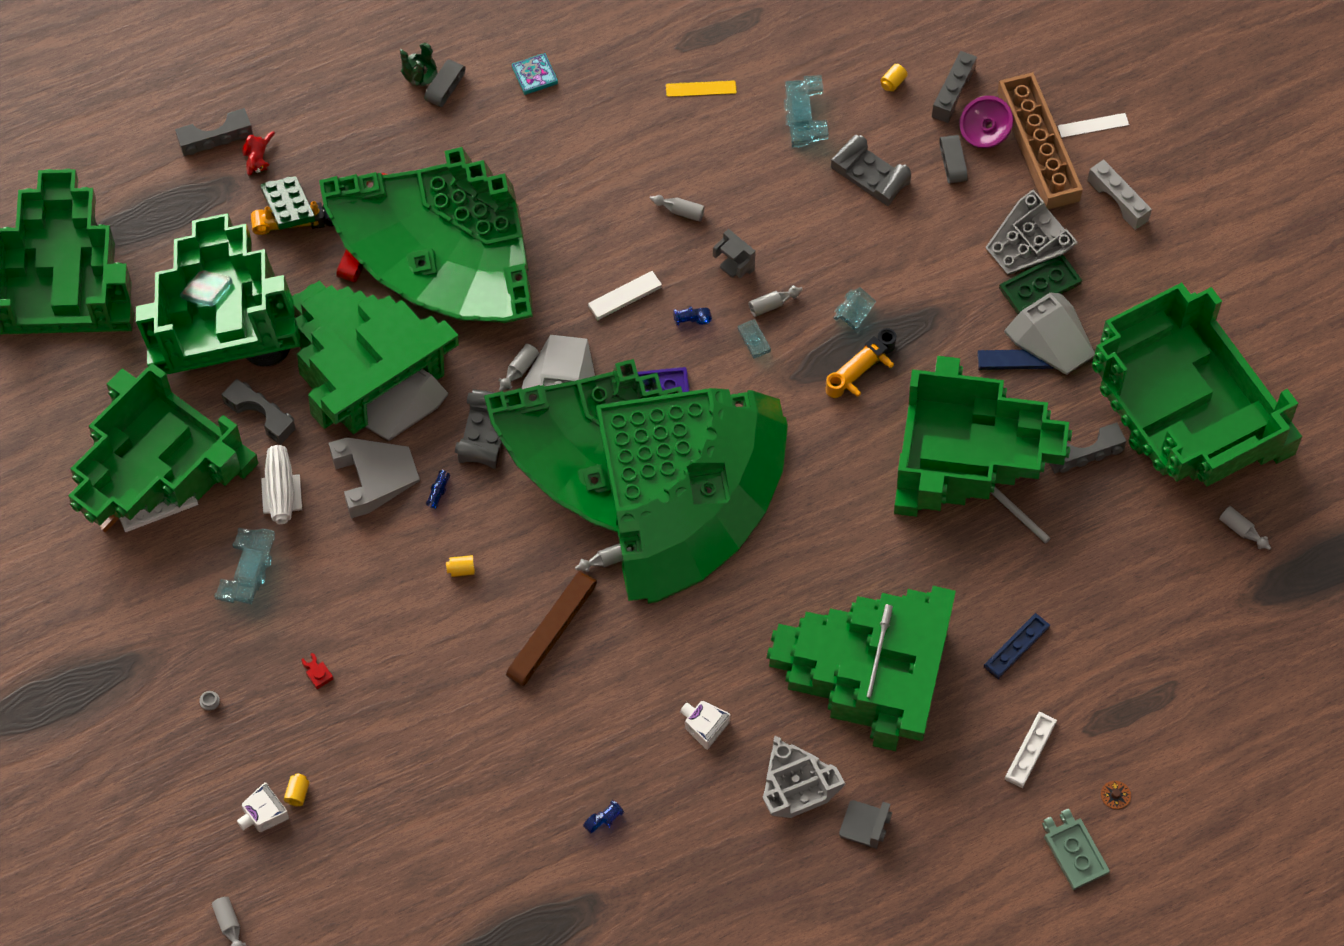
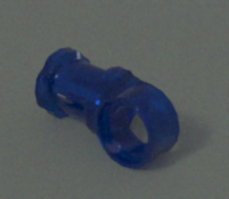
[673,306,712,326]
[583,800,624,834]

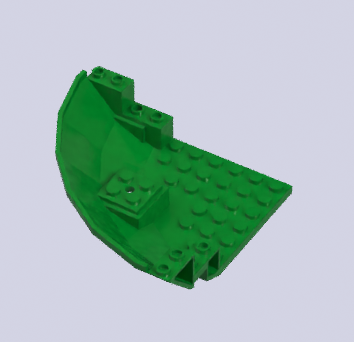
[596,388,788,604]

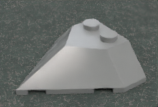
[763,736,845,818]

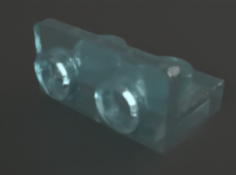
[833,287,876,330]

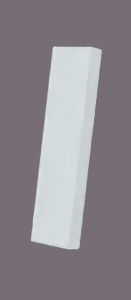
[588,271,662,320]
[120,496,198,532]
[1004,712,1057,788]

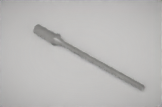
[867,605,893,698]

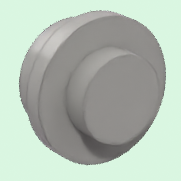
[200,691,220,711]

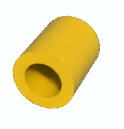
[880,64,908,92]
[446,555,475,577]
[284,774,310,806]

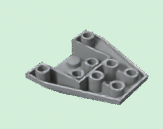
[986,189,1078,275]
[1004,293,1095,375]
[522,335,595,401]
[366,369,448,441]

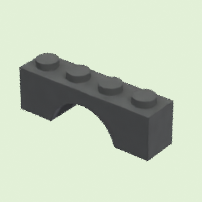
[932,51,977,123]
[175,108,253,156]
[222,379,296,445]
[1049,422,1127,474]

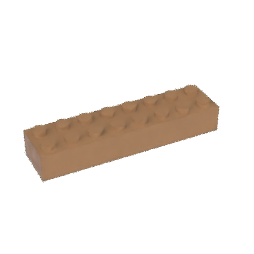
[997,73,1083,209]

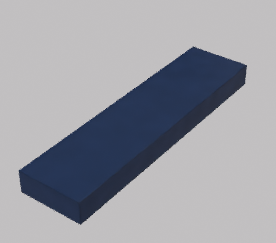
[977,350,1054,370]
[984,613,1050,680]

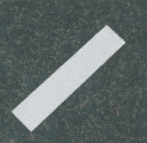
[1058,113,1129,138]

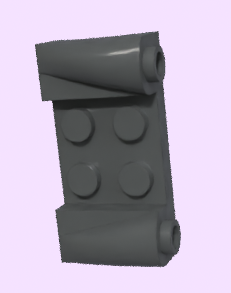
[831,135,911,207]
[455,389,502,469]

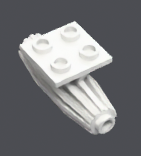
[261,445,302,524]

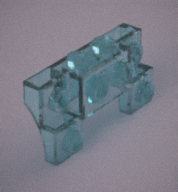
[784,75,829,147]
[214,528,275,605]

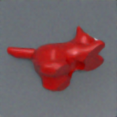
[242,131,275,176]

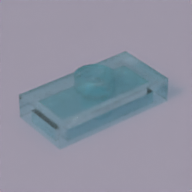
[738,319,771,359]

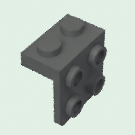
[839,800,893,849]

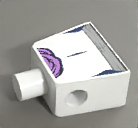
[680,701,730,750]
[237,782,289,832]

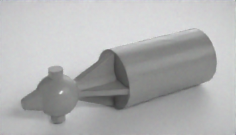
[650,195,705,222]
[748,286,803,317]
[498,344,539,391]
[1219,506,1271,550]
[575,543,632,572]
[212,897,246,946]

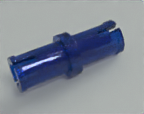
[426,470,451,509]

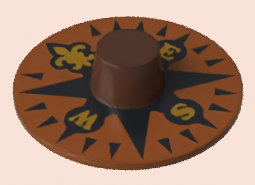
[1101,781,1131,809]

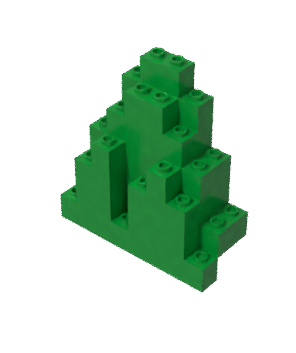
[0,168,133,334]
[136,213,300,375]
[292,281,459,435]
[894,356,1072,517]
[68,363,259,526]
[766,586,956,751]

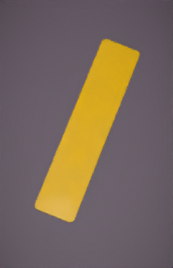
[666,81,736,97]

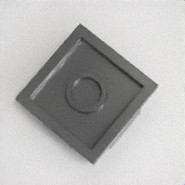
[713,229,756,278]

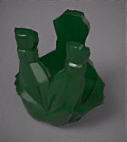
[400,42,438,87]

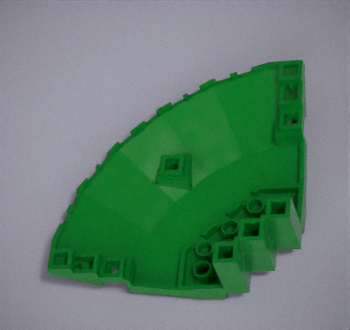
[319,147,533,323]
[484,359,708,533]

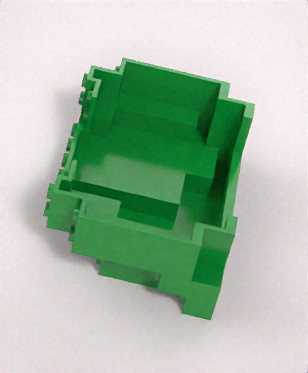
[1092,282,1303,487]

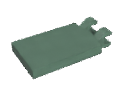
[1042,808,1110,890]

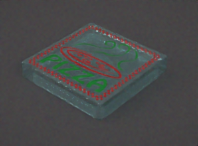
[181,270,233,307]

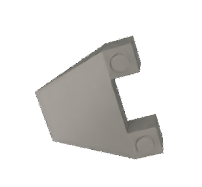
[329,438,420,518]

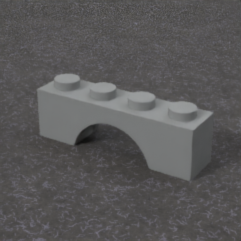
[1087,160,1152,230]

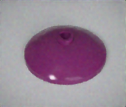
[960,96,1014,148]

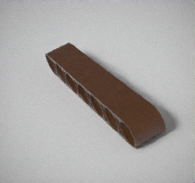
[506,571,597,686]

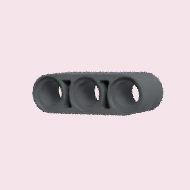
[424,59,466,107]
[939,135,968,183]

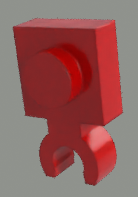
[301,653,334,689]

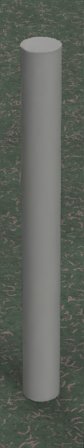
[990,487,1050,543]

